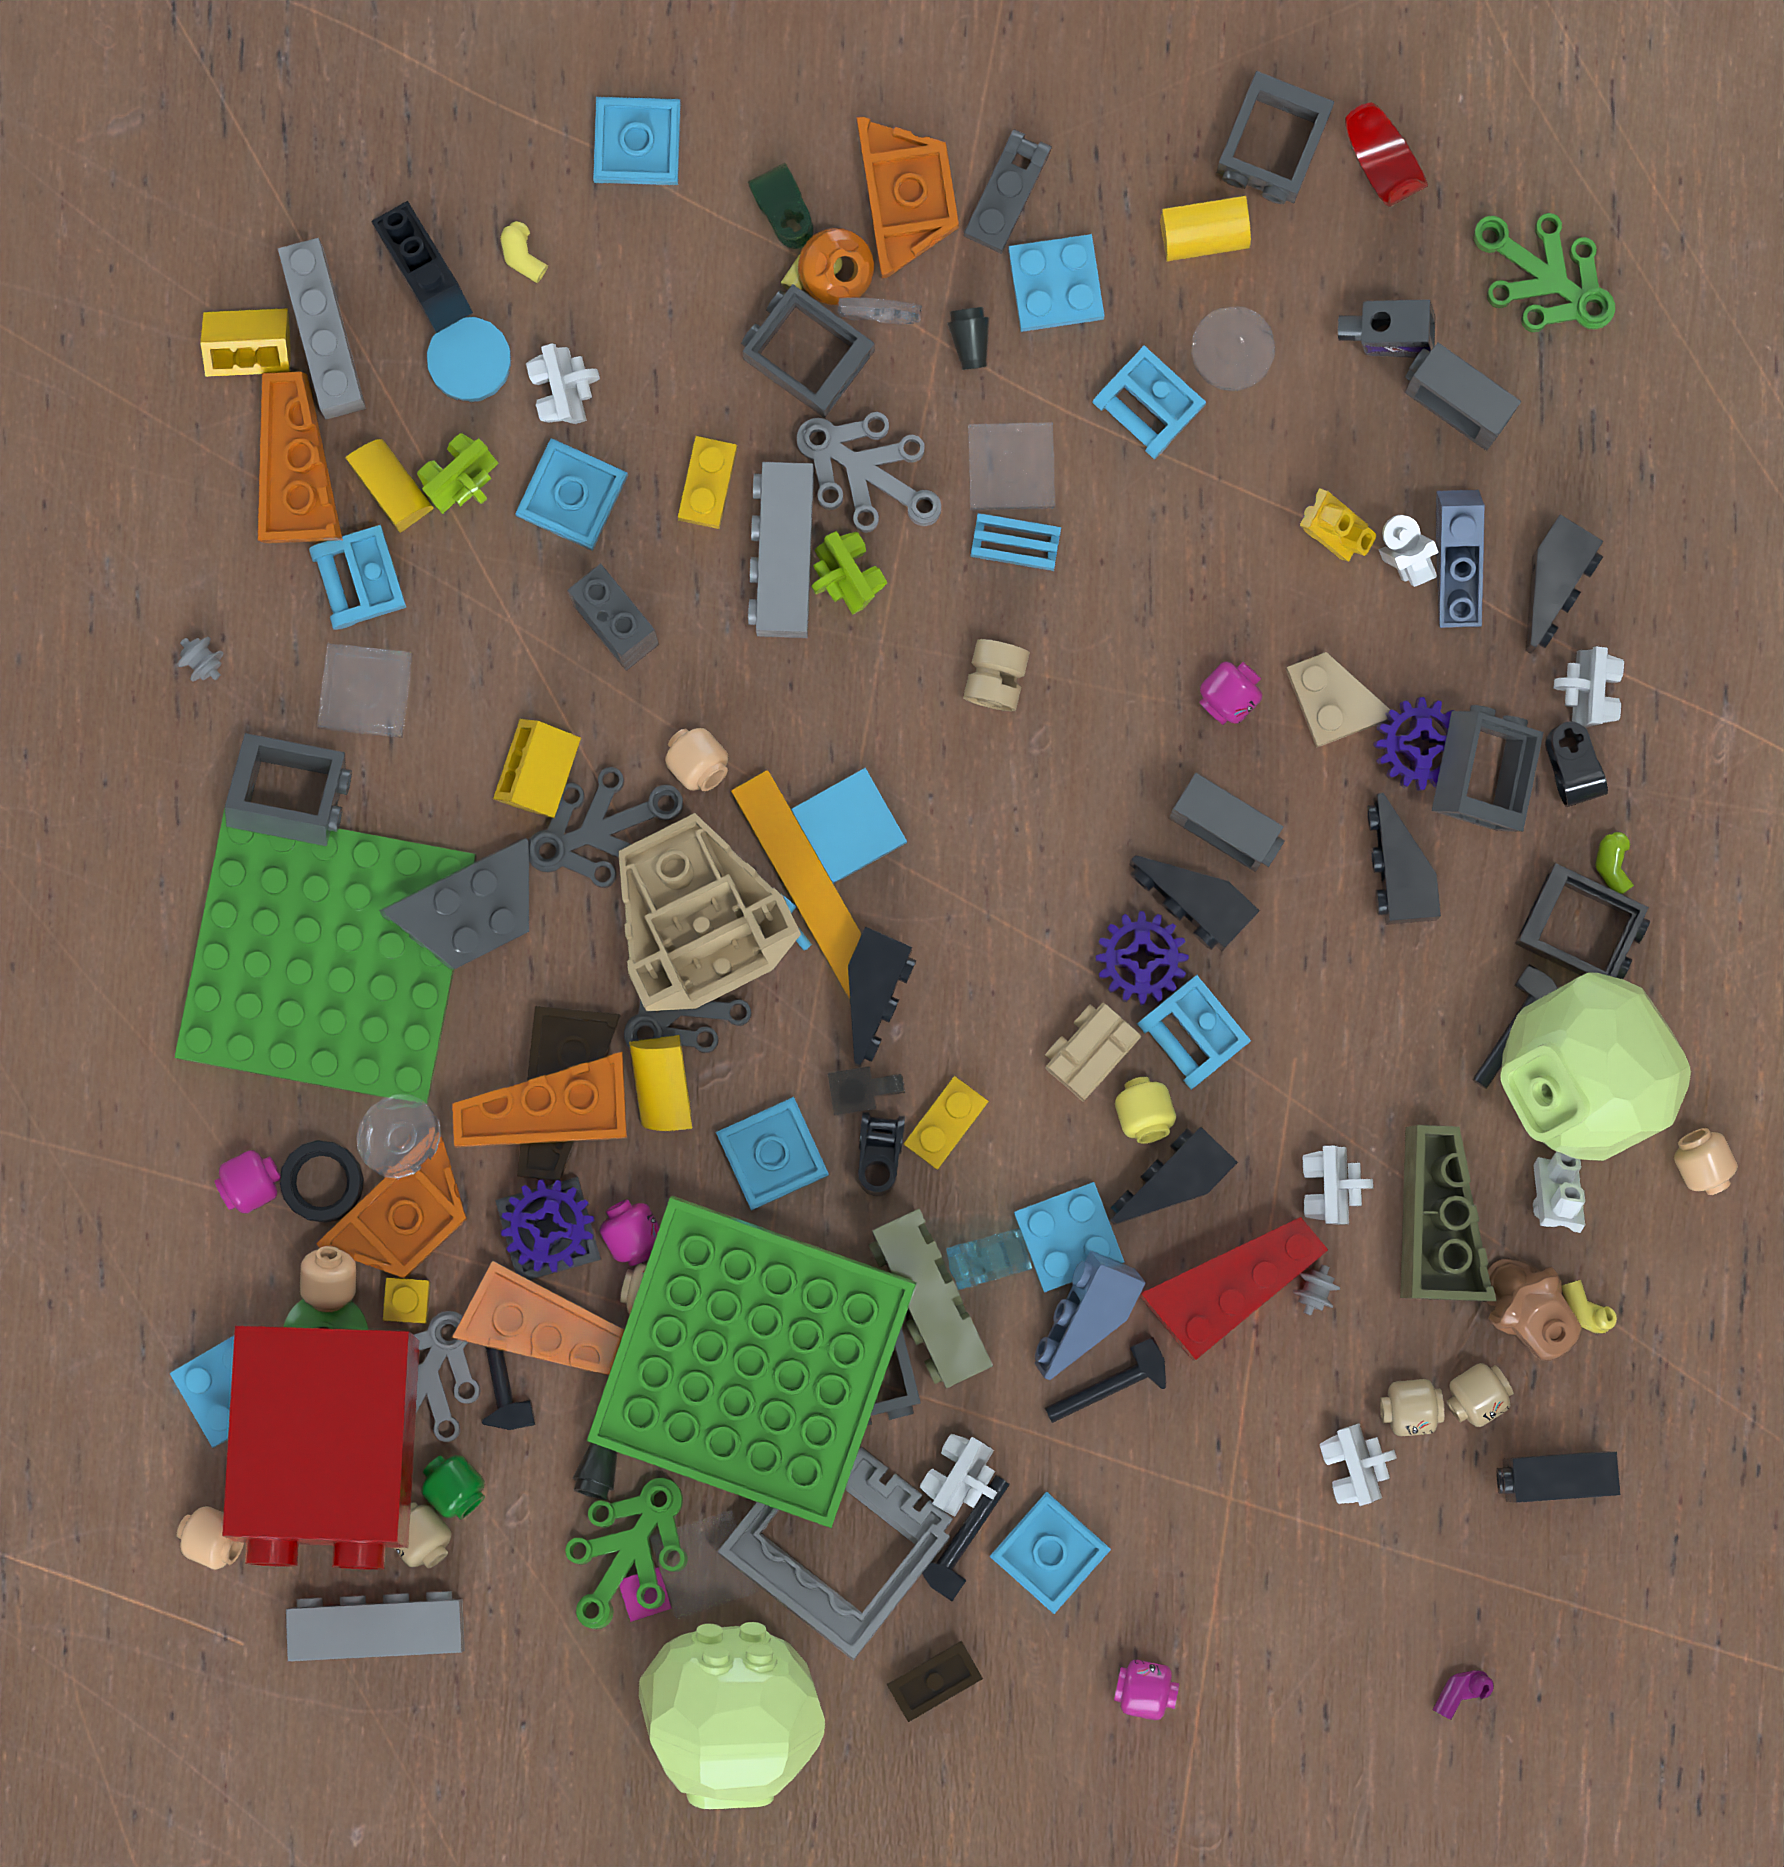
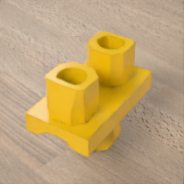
[1300,488,1376,562]

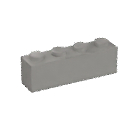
[278,238,366,419]
[748,462,814,638]
[286,1591,465,1661]

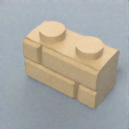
[1045,1003,1141,1102]

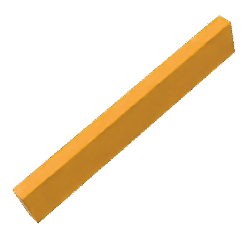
[731,770,862,1000]

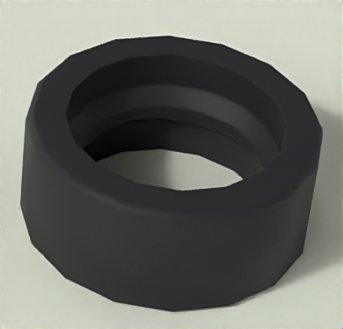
[279,1140,364,1223]

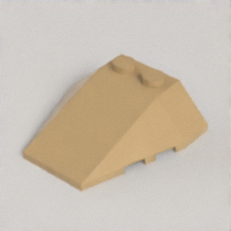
[619,813,801,1011]

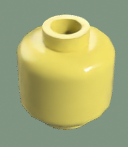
[1115,1077,1176,1144]

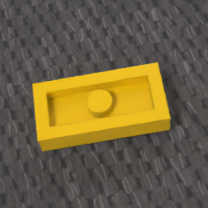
[678,436,737,529]
[903,1076,989,1170]

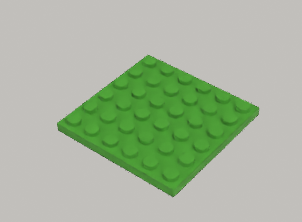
[174,808,477,1106]
[587,1196,917,1528]

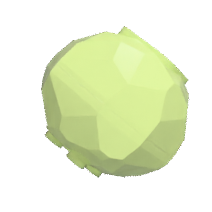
[1501,972,1691,1161]
[639,1622,825,1809]

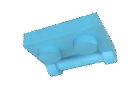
[1092,345,1206,460]
[309,525,406,630]
[1137,975,1251,1090]

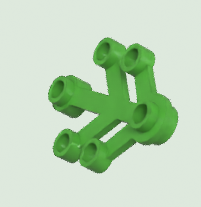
[1473,213,1615,332]
[565,1478,688,1629]

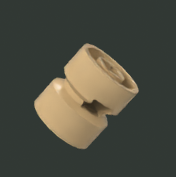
[963,639,1030,712]

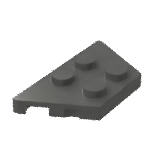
[379,838,529,970]

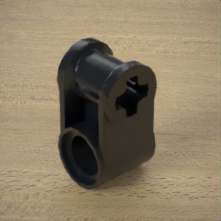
[1545,721,1608,807]
[858,1112,905,1196]

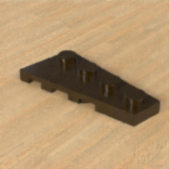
[517,1006,621,1181]

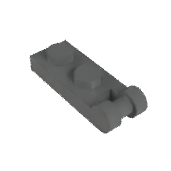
[964,129,1052,254]

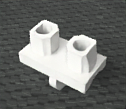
[526,343,600,424]
[1378,515,1439,587]
[1554,646,1624,727]
[1303,1146,1373,1225]
[1533,1152,1585,1233]
[1320,1424,1397,1506]
[920,1434,997,1517]

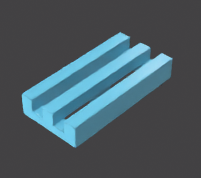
[971,513,1061,571]

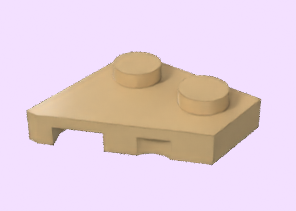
[1286,652,1390,748]

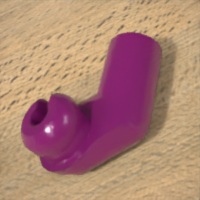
[1432,1670,1494,1720]

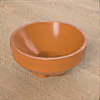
[798,228,874,305]

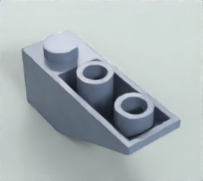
[1436,490,1485,628]
[1034,1250,1146,1380]

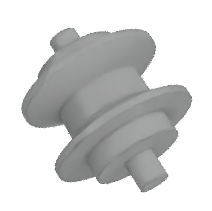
[177,637,224,681]
[1293,1265,1340,1315]

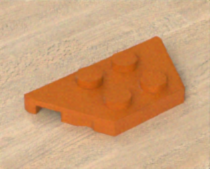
[857,117,959,278]
[316,1130,467,1278]

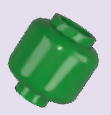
[421,1455,485,1520]

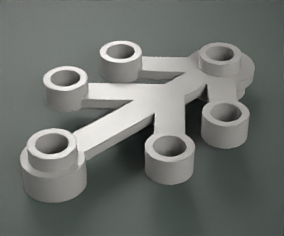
[797,412,941,533]
[414,1311,481,1442]

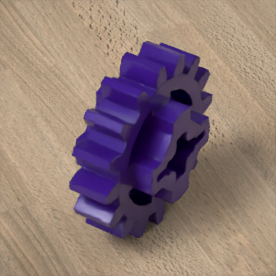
[1374,697,1454,791]
[1095,911,1189,1005]
[501,1179,595,1273]

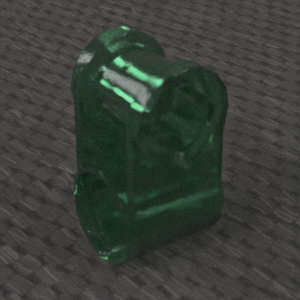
[747,163,814,249]

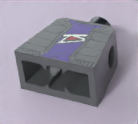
[1338,300,1436,358]

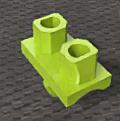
[417,433,499,514]
[811,531,887,615]

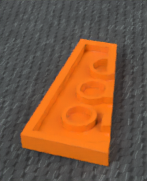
[258,372,343,543]
[452,1052,627,1147]
[452,1261,624,1376]

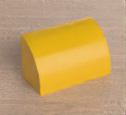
[1160,196,1251,261]
[200,308,291,377]
[345,439,434,533]
[493,719,581,818]
[629,1035,692,1131]

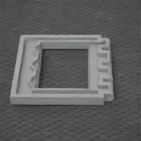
[718,1447,953,1661]

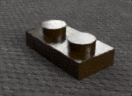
[887,1640,983,1722]

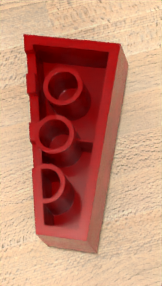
[1139,1217,1328,1361]

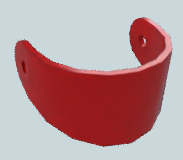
[1345,102,1428,207]

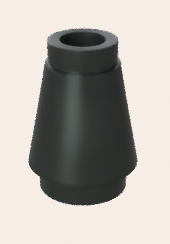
[947,307,989,370]
[573,1443,618,1500]

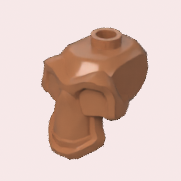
[1487,1259,1582,1361]

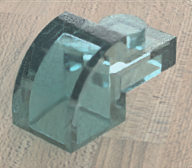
[946,1228,1032,1290]

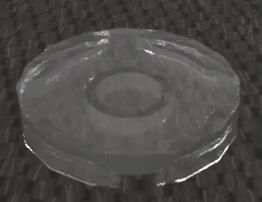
[837,298,922,325]
[1191,306,1275,391]
[356,1094,441,1179]

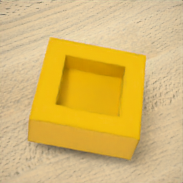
[383,1278,430,1324]

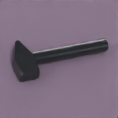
[1472,964,1558,1089]
[1045,1337,1166,1423]
[482,1346,536,1430]
[922,1475,1010,1601]

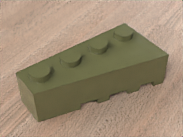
[1400,1125,1496,1302]
[868,1209,993,1389]

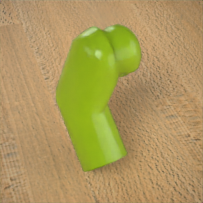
[1595,832,1634,894]

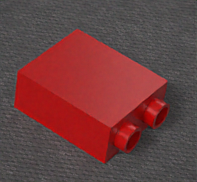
[222,1326,420,1570]

